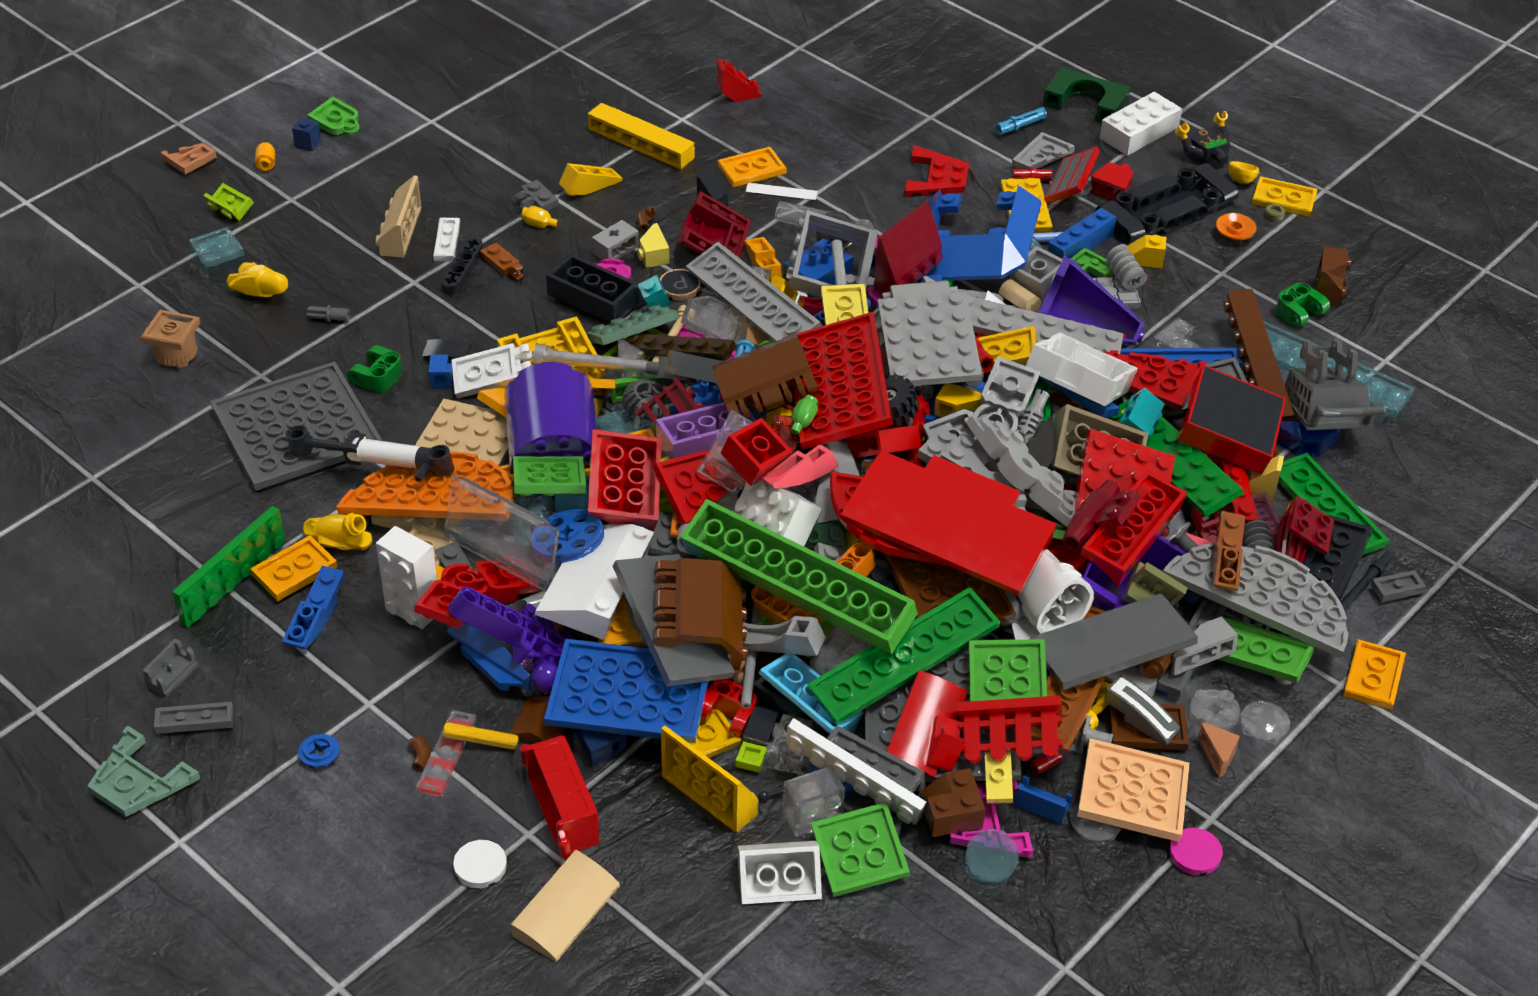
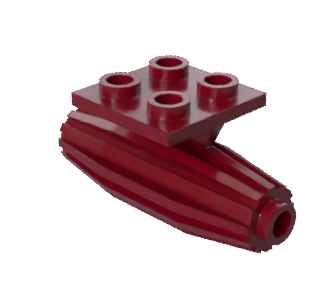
[1274,496,1334,564]

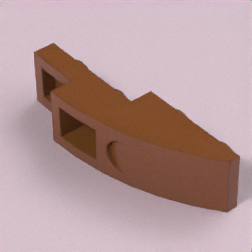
[1213,511,1245,592]

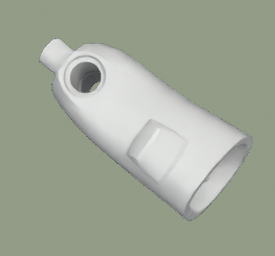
[1017,549,1094,634]

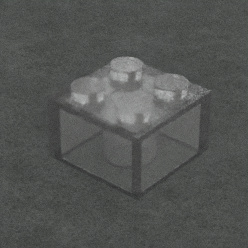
[783,766,845,837]

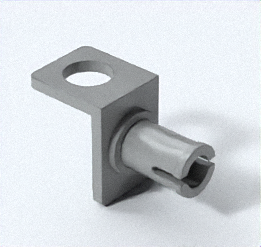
[1072,715,1113,754]

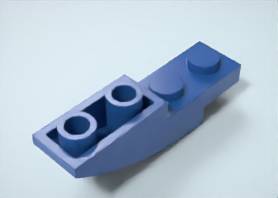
[282,566,346,649]

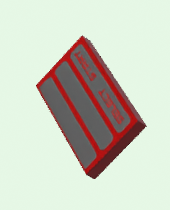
[1044,146,1100,204]

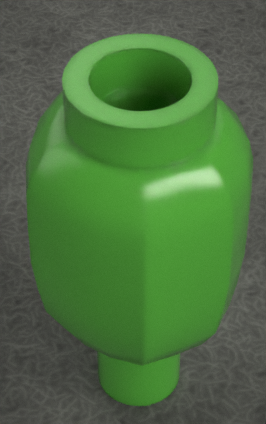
[790,395,818,435]

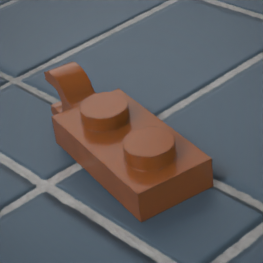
[480,243,524,281]

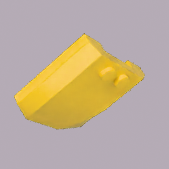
[497,317,605,379]

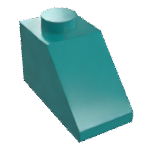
[638,275,671,307]

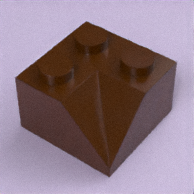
[1315,246,1351,307]
[919,768,985,837]

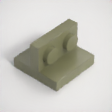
[1123,562,1187,606]

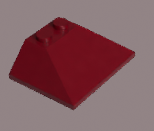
[676,191,751,258]

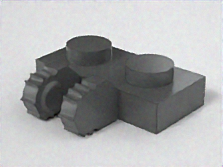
[514,180,559,211]

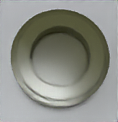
[1264,204,1285,222]

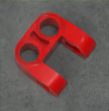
[701,679,757,737]

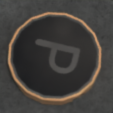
[660,269,700,301]

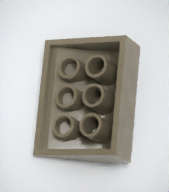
[1051,404,1149,477]

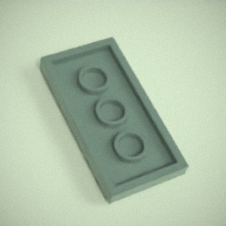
[586,305,679,345]

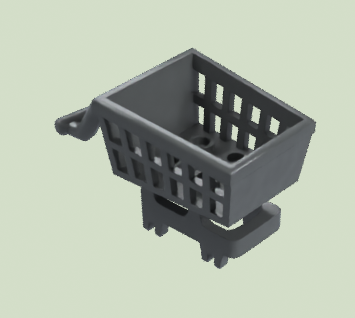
[1285,339,1386,430]

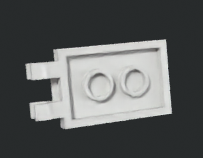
[452,343,533,399]

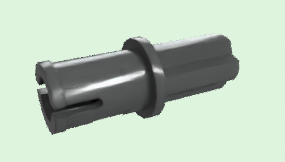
[307,305,350,322]

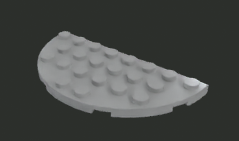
[1163,543,1348,658]

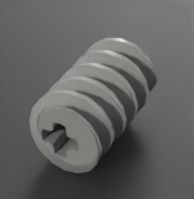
[1106,244,1147,290]

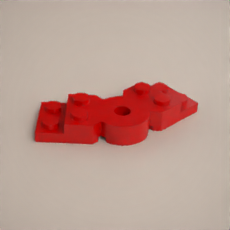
[414,557,541,629]

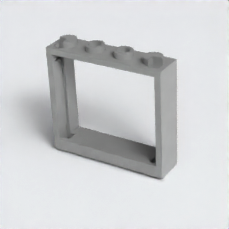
[786,210,878,298]

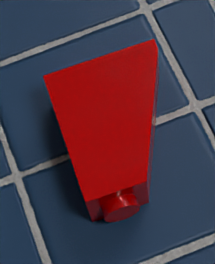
[847,425,921,458]

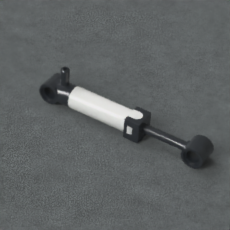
[285,425,455,482]

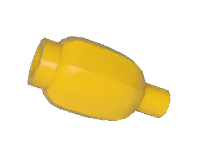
[521,206,558,228]

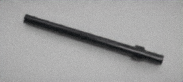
[1340,551,1393,611]

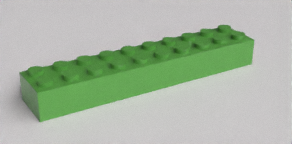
[680,499,917,654]

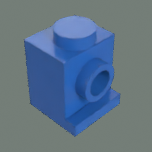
[429,355,453,388]

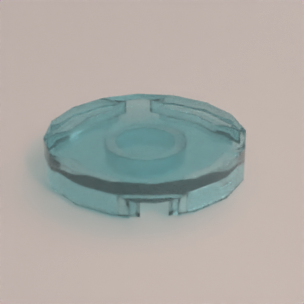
[966,829,1019,883]

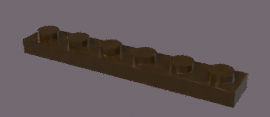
[620,334,736,361]

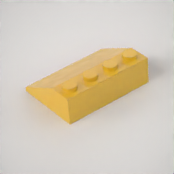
[661,725,758,833]

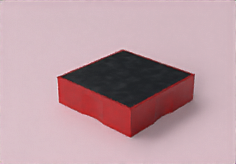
[1177,364,1286,475]

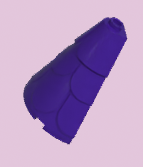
[1038,256,1145,346]

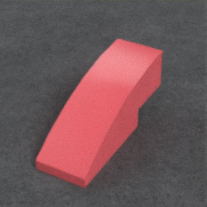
[761,444,839,488]

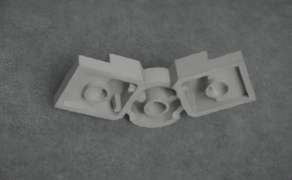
[922,356,1040,450]
[966,416,1076,527]
[916,428,1027,511]

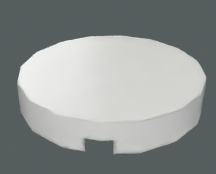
[453,840,507,889]

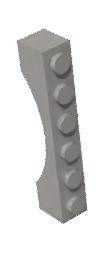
[742,616,826,656]

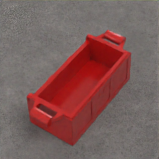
[520,735,600,859]

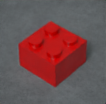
[720,418,792,486]

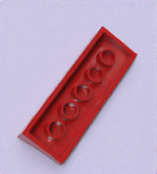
[1080,470,1187,587]

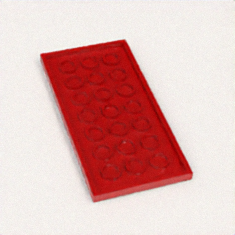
[789,312,893,450]

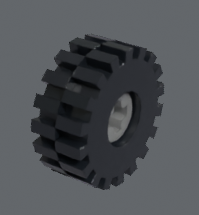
[878,375,919,430]

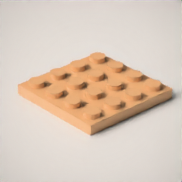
[1077,738,1189,842]

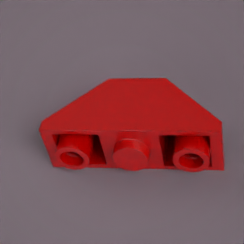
[716,58,762,102]

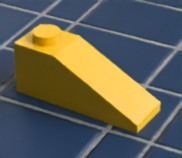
[559,163,622,196]

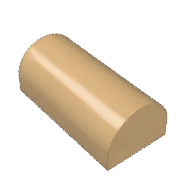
[999,280,1042,312]

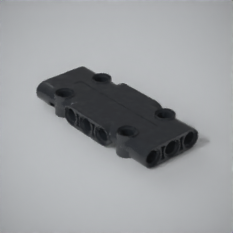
[1095,163,1239,244]

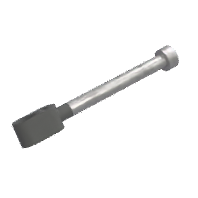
[533,344,697,385]

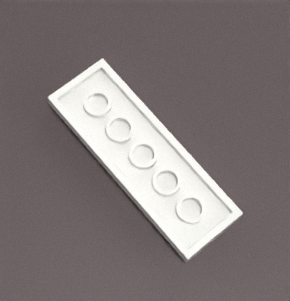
[786,718,926,825]

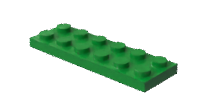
[1278,453,1389,556]
[172,506,286,628]

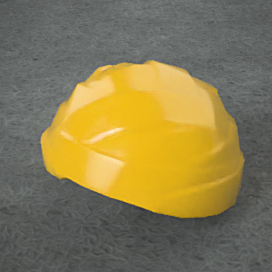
[1228,161,1259,184]

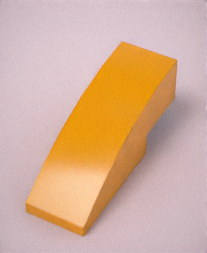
[744,237,782,282]

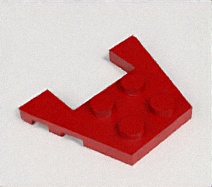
[904,146,969,197]

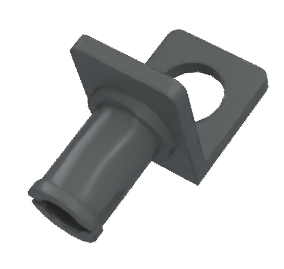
[1163,522,1200,553]

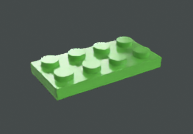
[1218,617,1315,684]

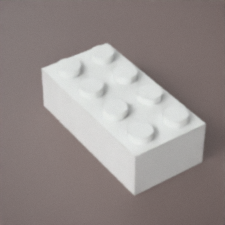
[1100,92,1182,156]
[733,480,822,546]
[376,526,437,629]

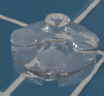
[1189,689,1240,731]

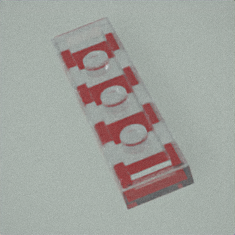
[416,710,476,798]

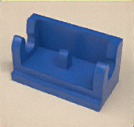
[1014,775,1073,825]

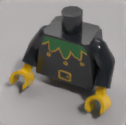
[1175,111,1230,165]

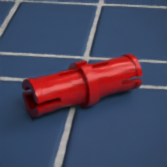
[1011,167,1052,181]

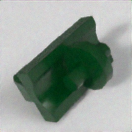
[804,522,847,549]

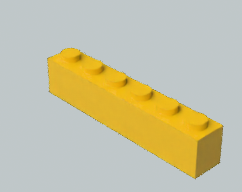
[588,103,694,169]

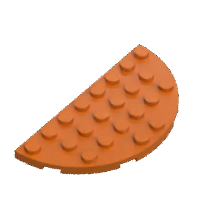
[336,451,514,521]

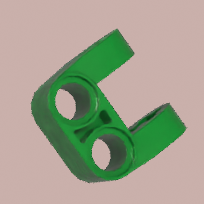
[1275,283,1330,328]
[347,345,402,393]

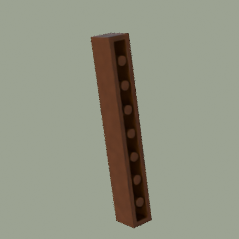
[1223,289,1294,431]

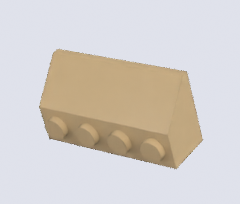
[376,176,421,258]

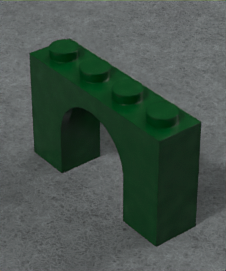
[1043,67,1131,123]

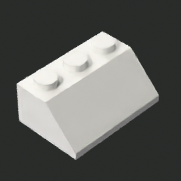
[737,841,822,904]

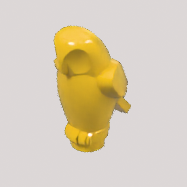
[227,262,288,297]
[303,513,372,550]

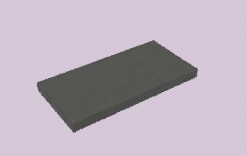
[612,554,735,687]
[1029,593,1198,690]

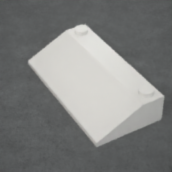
[535,524,654,640]

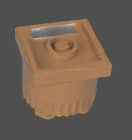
[141,310,201,368]

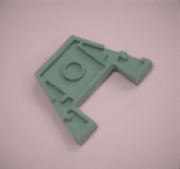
[87,726,200,817]

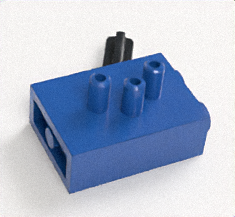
[784,236,854,298]

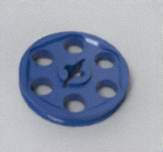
[532,509,604,563]

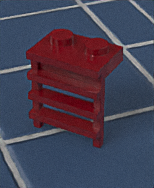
[635,378,704,425]

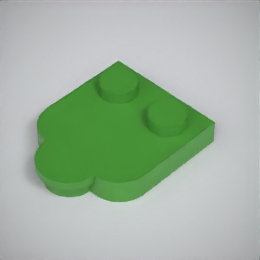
[307,97,359,135]

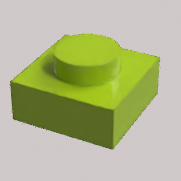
[735,741,767,773]

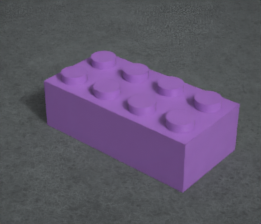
[656,402,757,459]

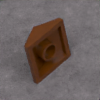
[509,696,567,744]

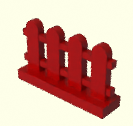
[957,695,1064,764]

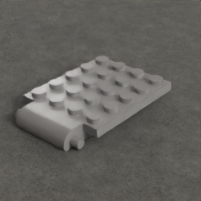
[878,281,982,386]

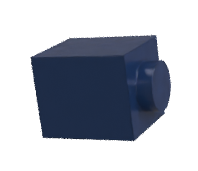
[292,118,321,151]

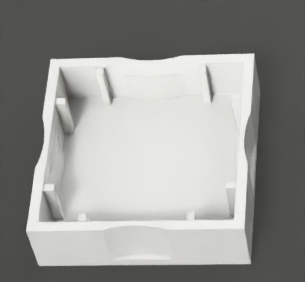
[1026,332,1138,406]

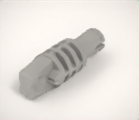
[1017,389,1049,448]

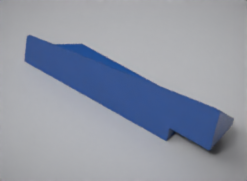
[447,624,532,691]

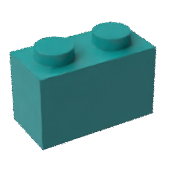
[1118,388,1164,438]

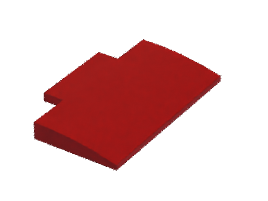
[840,450,1057,596]

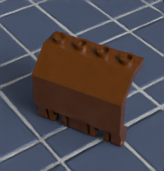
[712,334,819,424]
[654,558,747,671]

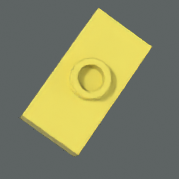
[985,752,1013,803]

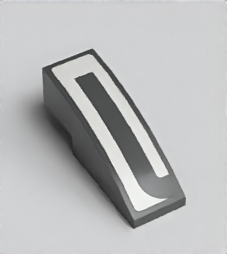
[1104,674,1180,746]

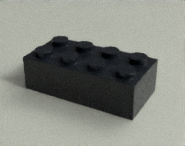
[546,253,639,323]

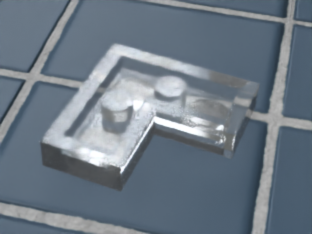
[1153,318,1200,348]

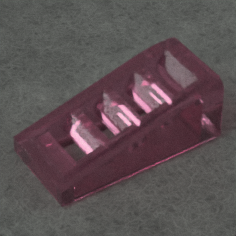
[1252,492,1280,535]

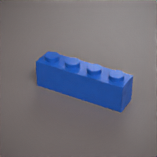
[1047,208,1117,259]

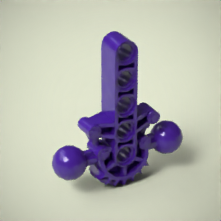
[448,587,577,693]

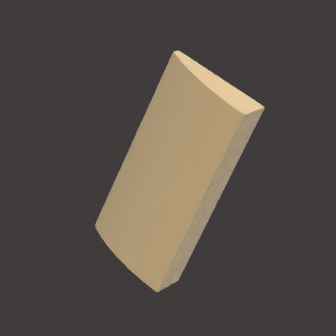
[511,850,620,962]

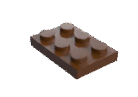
[1108,704,1189,750]

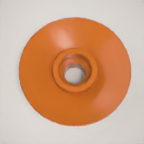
[1216,213,1256,240]

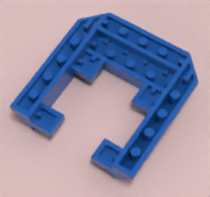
[923,185,1041,280]

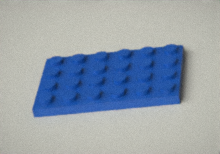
[544,639,708,743]

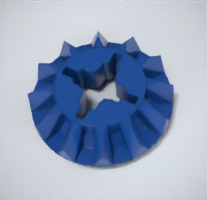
[298,734,340,770]

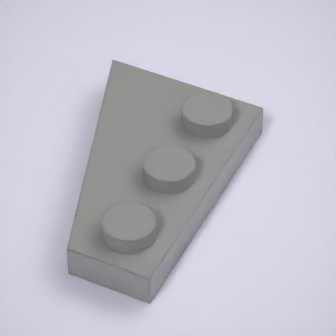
[1012,132,1075,169]

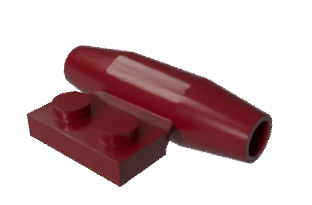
[1062,480,1142,550]

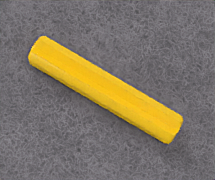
[443,722,518,750]

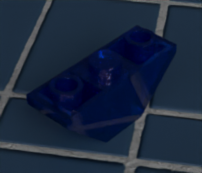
[1276,421,1341,457]

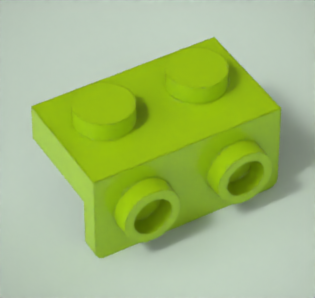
[204,183,254,221]

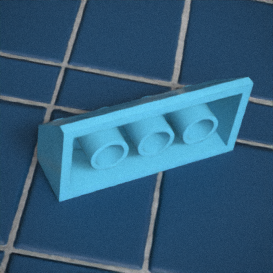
[759,654,864,734]

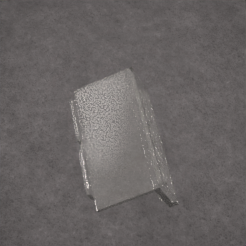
[444,476,562,592]

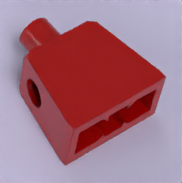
[1089,163,1134,201]

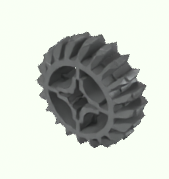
[622,379,675,426]

